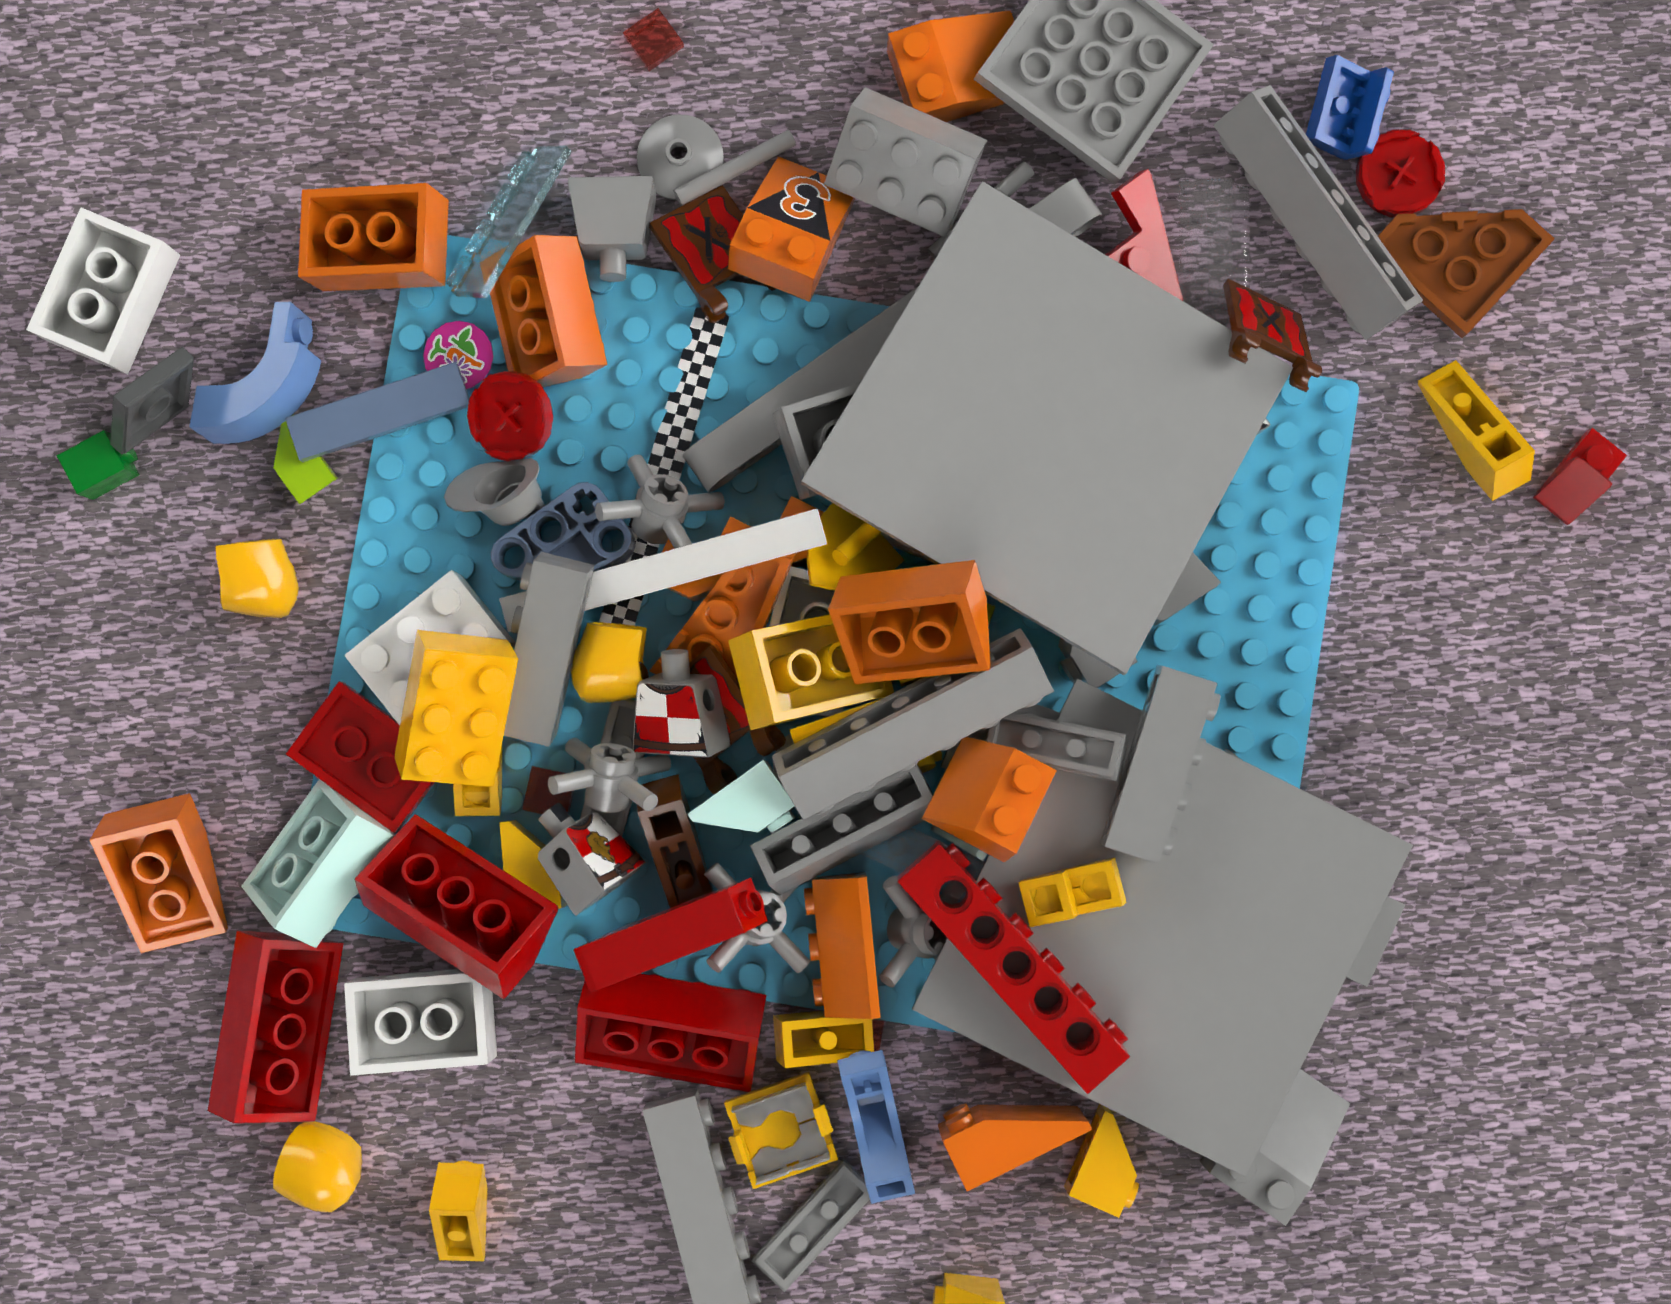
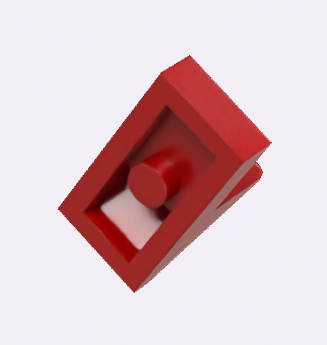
[1533,428,1627,525]

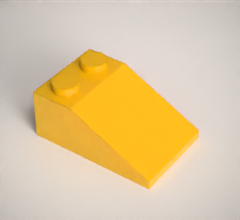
[728,614,894,730]

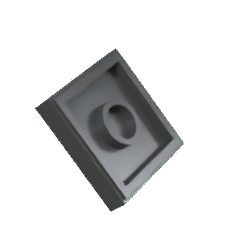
[110,347,194,455]

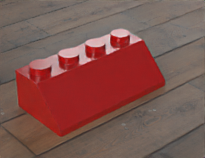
[354,814,558,999]
[207,931,344,1123]
[575,973,767,1092]

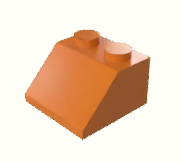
[921,737,1057,862]

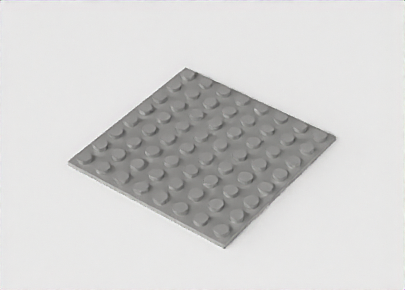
[800,181,1293,675]
[912,679,1413,1177]

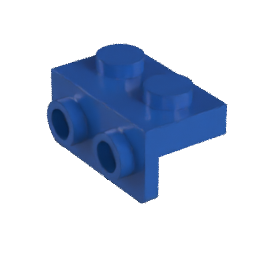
[1306,55,1394,160]

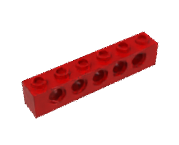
[897,840,1130,1094]

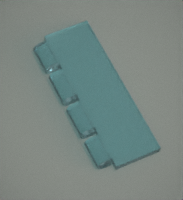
[446,146,572,298]

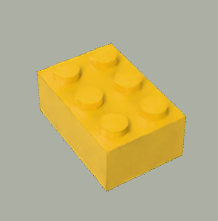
[394,630,518,787]

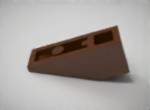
[637,774,714,908]

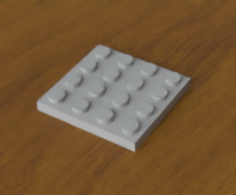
[974,0,1214,185]

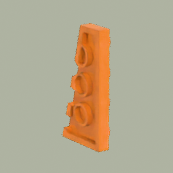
[649,553,796,679]

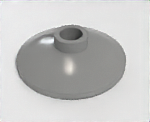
[637,114,724,201]

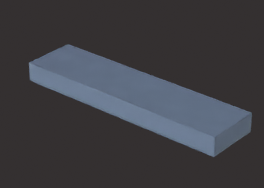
[285,362,469,462]

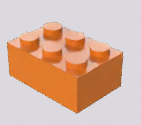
[298,183,449,291]

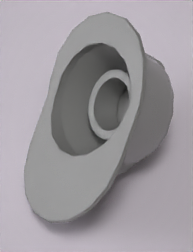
[444,458,545,526]

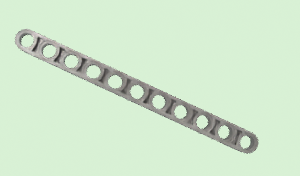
[682,178,1102,493]

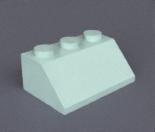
[241,779,395,948]

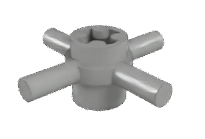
[595,454,725,549]
[548,738,671,813]
[704,862,810,973]
[879,876,967,987]

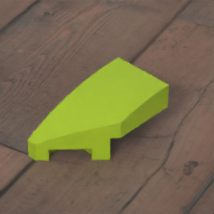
[273,421,338,504]

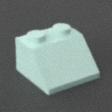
[687,760,796,834]

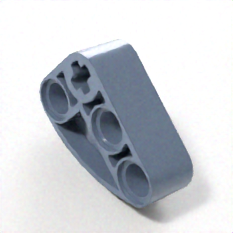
[491,482,635,581]

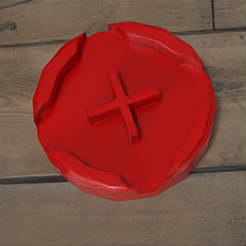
[1356,130,1445,218]
[467,371,553,461]

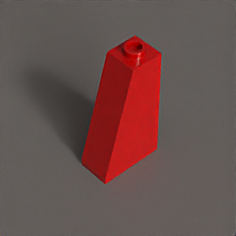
[573,877,768,993]

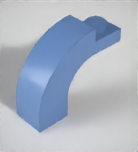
[189,302,321,444]
[837,1050,915,1204]

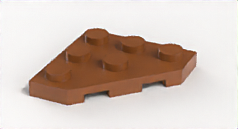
[1378,209,1555,338]

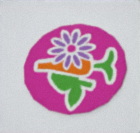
[423,321,493,389]

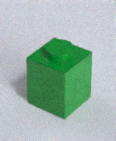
[56,430,139,500]

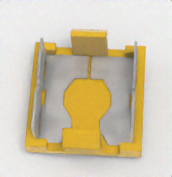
[724,1072,838,1189]

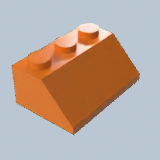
[484,235,607,387]
[828,560,991,684]
[804,872,881,1019]

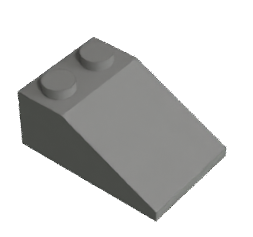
[1200,1069,1350,1226]

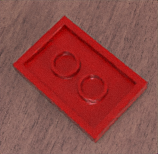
[286,681,435,833]

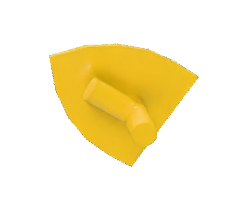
[807,503,904,591]

